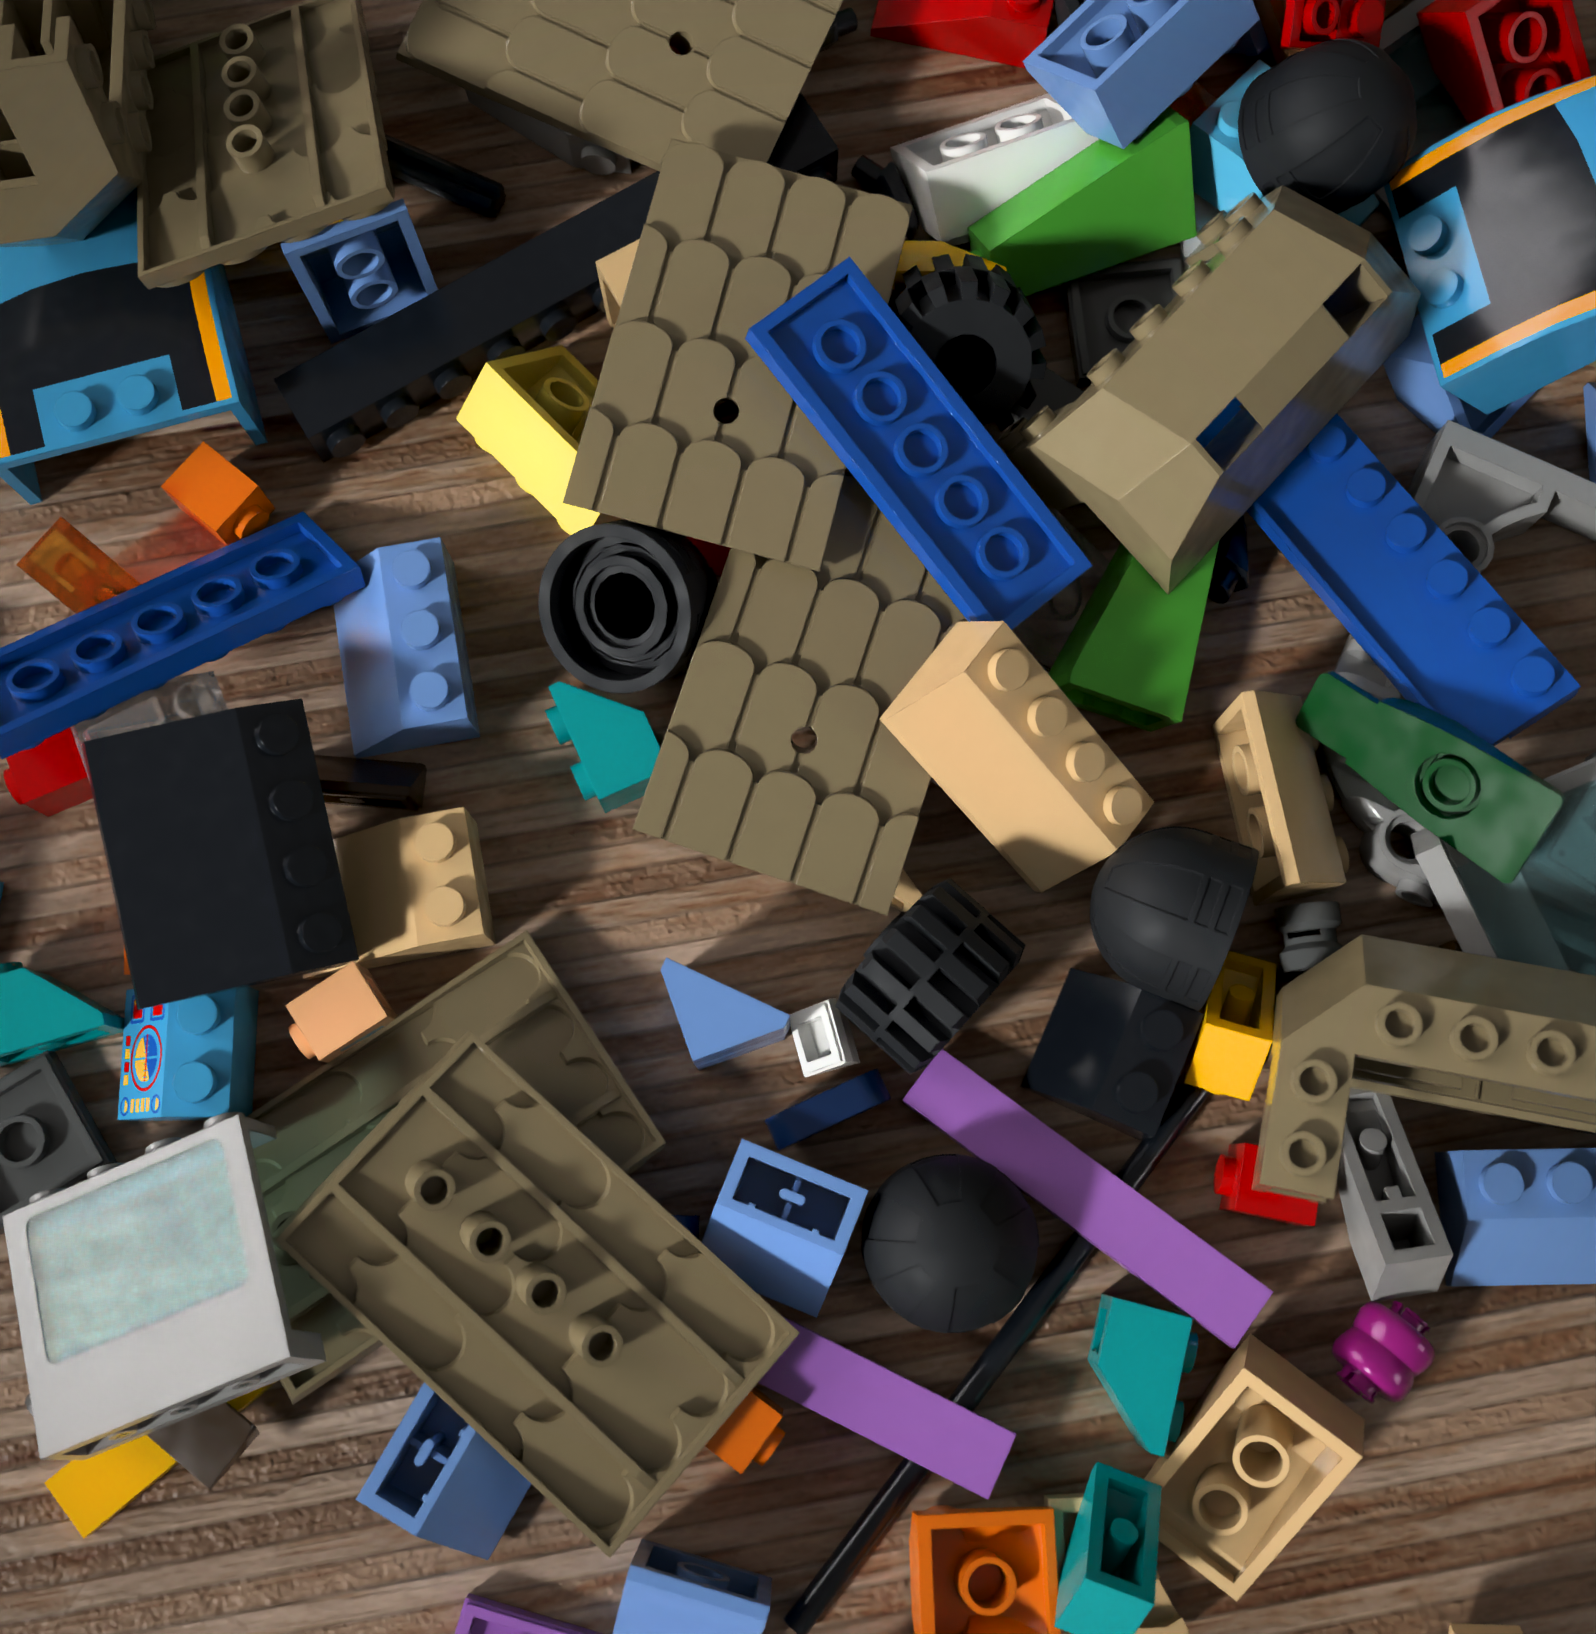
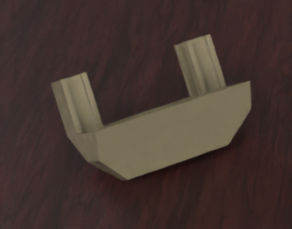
[0,0,156,247]
[997,185,1421,595]
[1251,934,1596,1204]

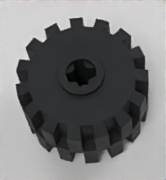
[888,254,1047,431]
[835,878,1025,1074]

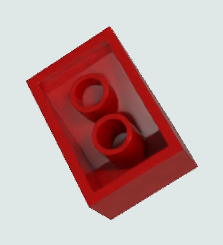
[870,0,1055,69]
[1416,0,1591,125]

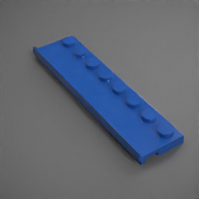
[1196,397,1581,746]

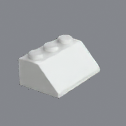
[890,93,1099,245]

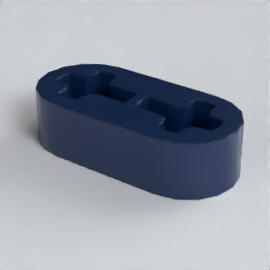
[765,1069,892,1151]

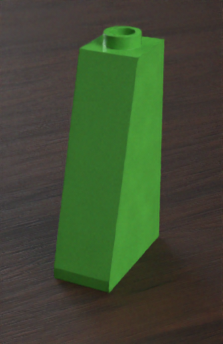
[967,106,1197,296]
[1048,541,1219,732]

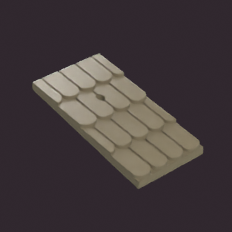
[137,0,395,289]
[396,0,843,171]
[563,138,913,571]
[633,474,967,916]
[171,930,666,1405]
[272,1030,800,1558]

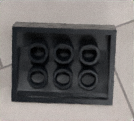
[82,699,359,1010]

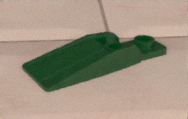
[1295,671,1565,884]

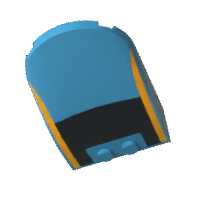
[1384,75,1596,415]
[0,187,267,505]

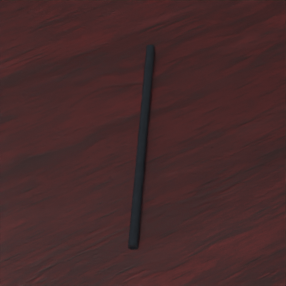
[783,1084,1210,1634]

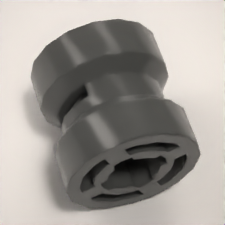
[1274,901,1343,975]

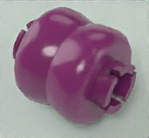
[1331,1300,1436,1404]

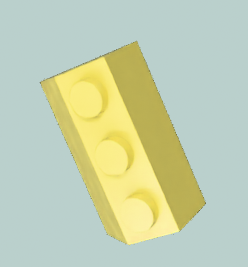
[456,345,624,535]

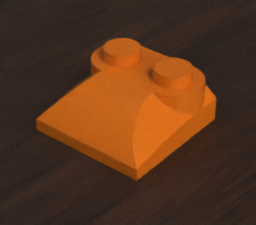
[909,1505,1061,1634]

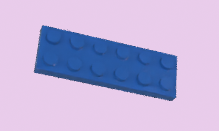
[745,257,1093,630]
[0,511,366,759]

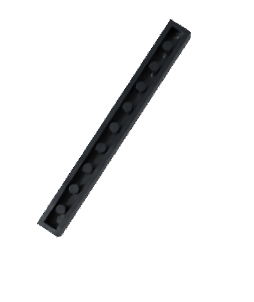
[273,93,839,463]

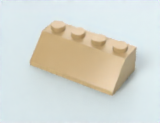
[879,621,1154,893]

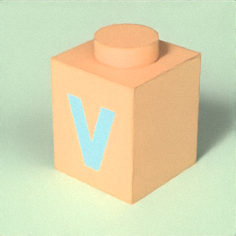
[285,962,397,1063]

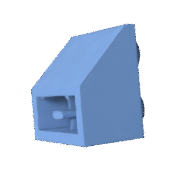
[702,1139,869,1318]
[356,1382,532,1560]

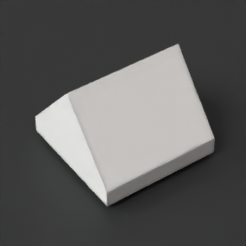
[790,998,860,1078]

